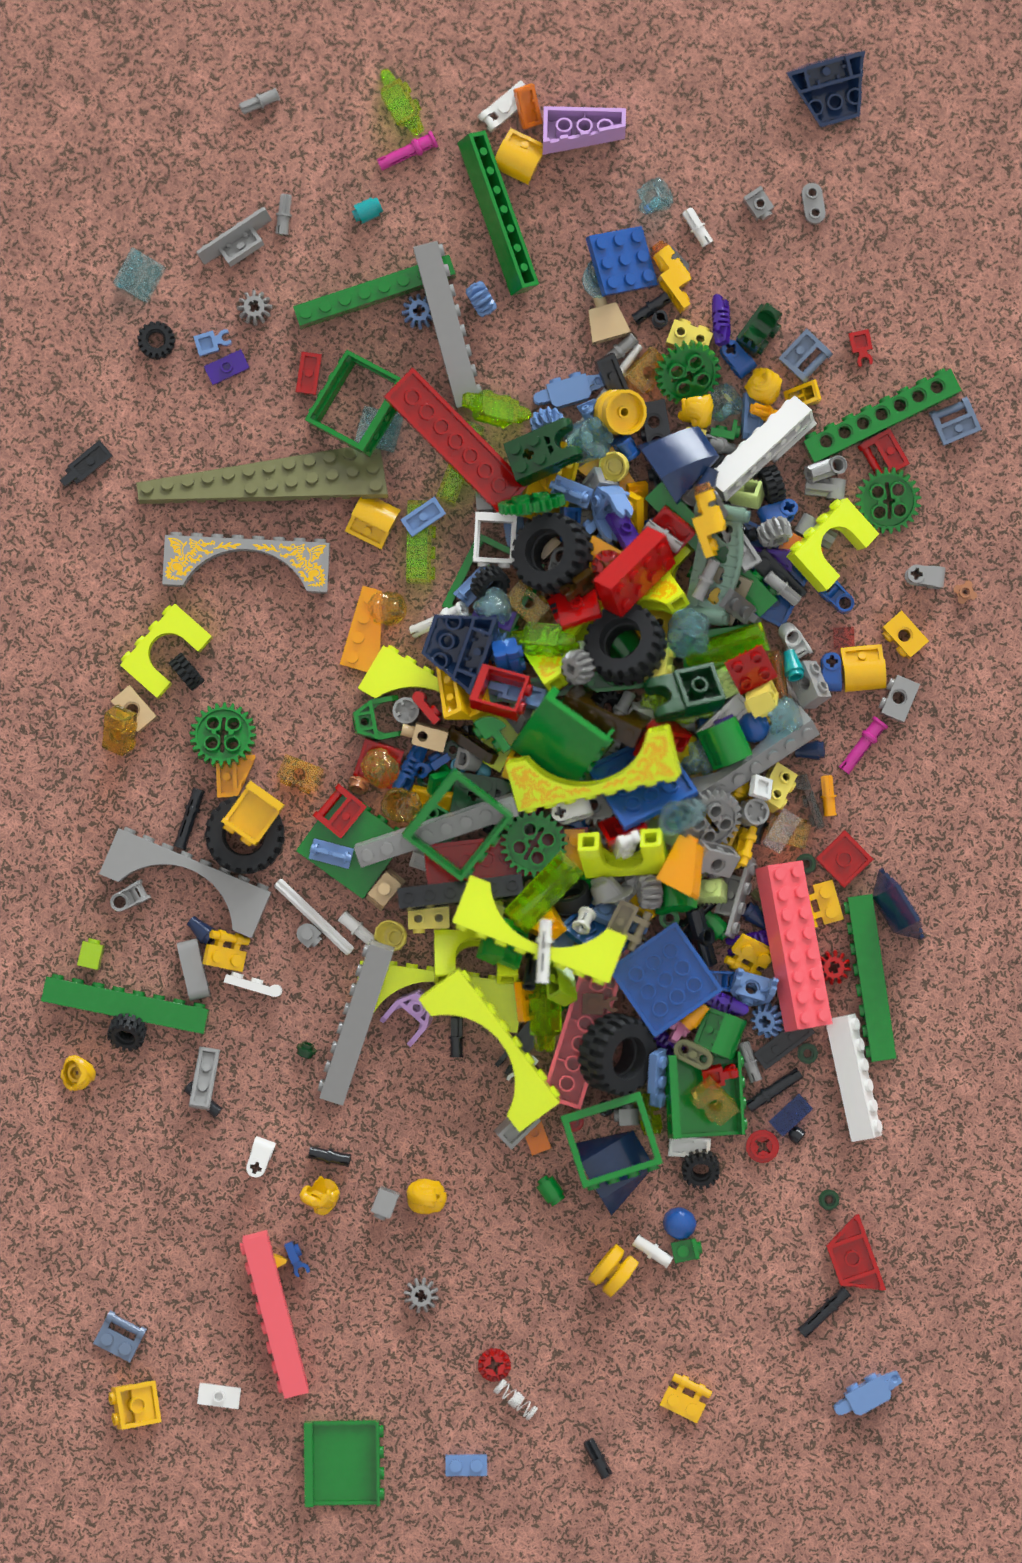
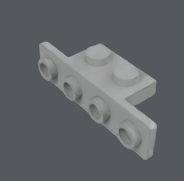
[196,207,272,267]
[715,857,757,939]

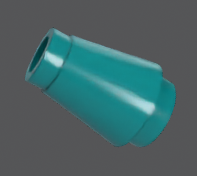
[783,649,805,682]

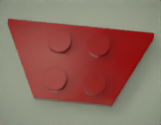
[826,1214,886,1291]

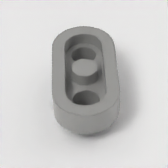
[801,183,826,225]

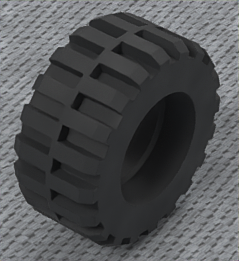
[511,512,594,595]
[584,604,667,686]
[205,796,285,874]
[578,1013,657,1096]

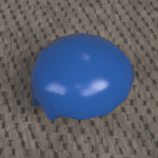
[739,712,770,743]
[663,1207,697,1240]

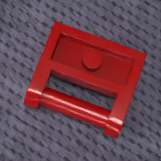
[857,428,910,475]
[412,691,442,725]
[312,783,367,839]

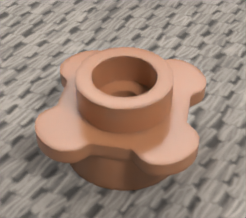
[953,580,977,604]
[348,776,369,795]

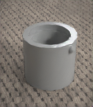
[392,697,421,726]
[739,798,769,827]

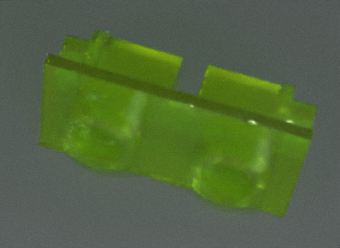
[640,1093,663,1135]

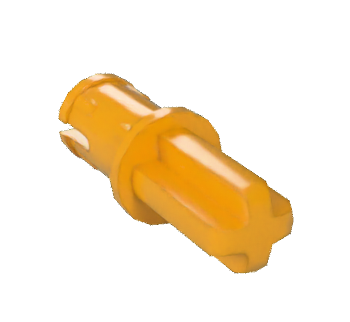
[749,403,778,421]
[820,775,837,817]

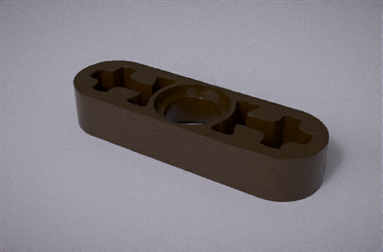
[447,725,499,765]

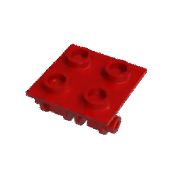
[724,644,778,695]

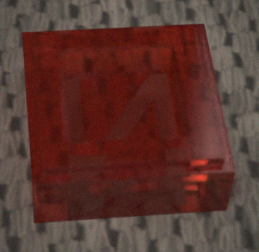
[833,627,855,649]

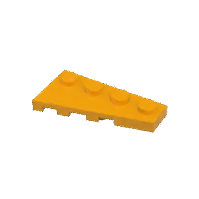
[340,586,383,672]

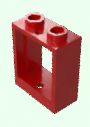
[469,664,533,721]

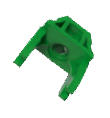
[352,695,401,741]

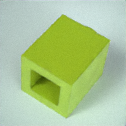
[77,938,105,970]

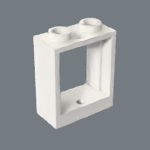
[473,512,517,568]

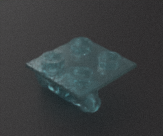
[113,247,166,303]
[355,406,403,453]

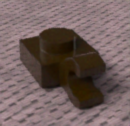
[559,568,596,601]

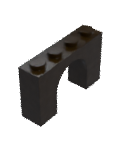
[562,684,652,748]

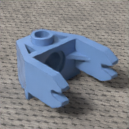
[590,485,633,543]
[730,968,779,1007]

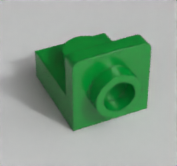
[710,419,741,443]
[426,764,453,796]
[671,1237,703,1263]

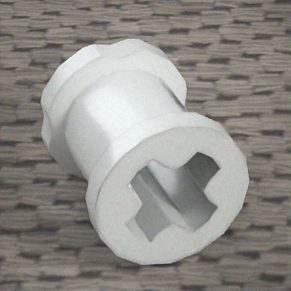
[572,906,597,934]

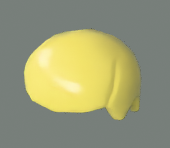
[598,451,630,482]
[374,920,407,952]

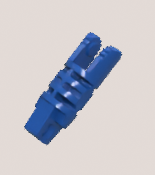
[392,745,428,795]

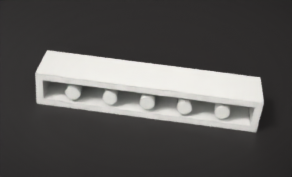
[714,395,814,501]
[826,1013,882,1142]

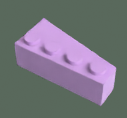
[543,106,626,155]

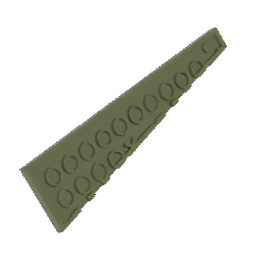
[136,443,388,504]

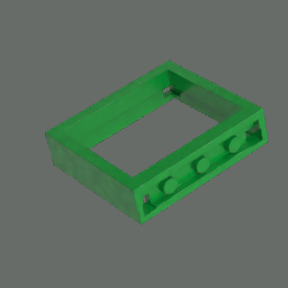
[305,350,401,457]
[442,533,545,637]
[402,767,513,881]
[560,1091,663,1191]

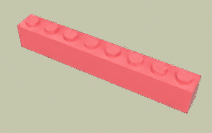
[240,1230,309,1399]

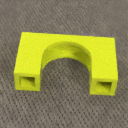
[786,498,879,592]
[120,604,213,699]
[578,828,668,878]
[434,928,518,984]

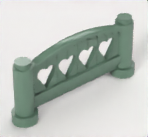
[673,502,751,626]

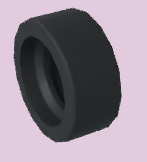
[551,878,592,915]

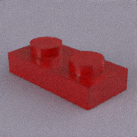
[296,351,322,396]

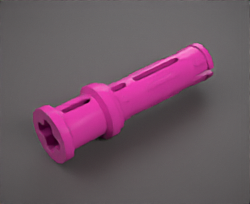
[377,131,439,171]
[839,716,888,775]

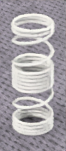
[493,1379,538,1420]

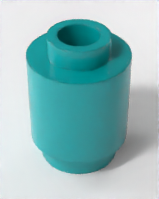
[351,197,383,224]

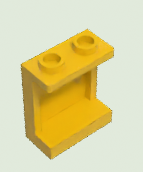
[221,781,285,847]

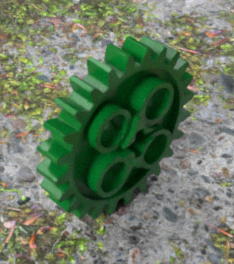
[655,340,721,405]
[854,467,922,534]
[498,491,566,516]
[189,702,257,769]
[500,811,568,877]

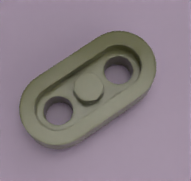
[674,1039,714,1070]

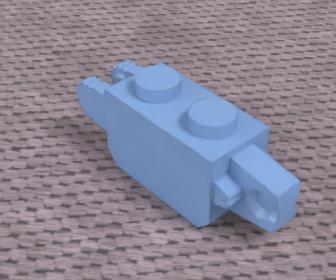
[533,372,604,410]
[833,1370,902,1416]

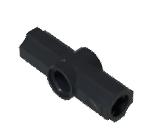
[686,904,717,967]

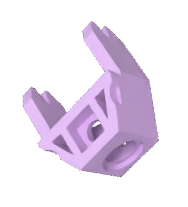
[380,988,433,1047]

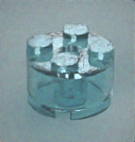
[564,417,614,463]
[667,608,709,658]

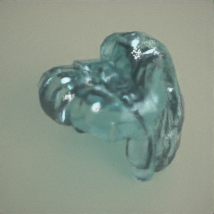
[636,177,673,215]
[710,383,744,422]
[473,587,512,624]
[768,696,803,735]
[680,740,714,776]

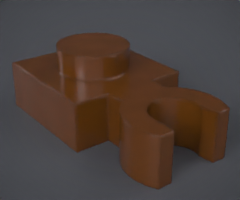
[582,993,618,1015]

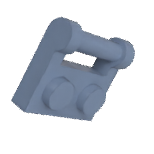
[778,328,833,384]
[929,397,982,446]
[93,1310,147,1362]

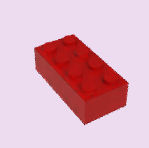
[593,527,676,617]

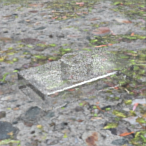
[762,808,801,854]

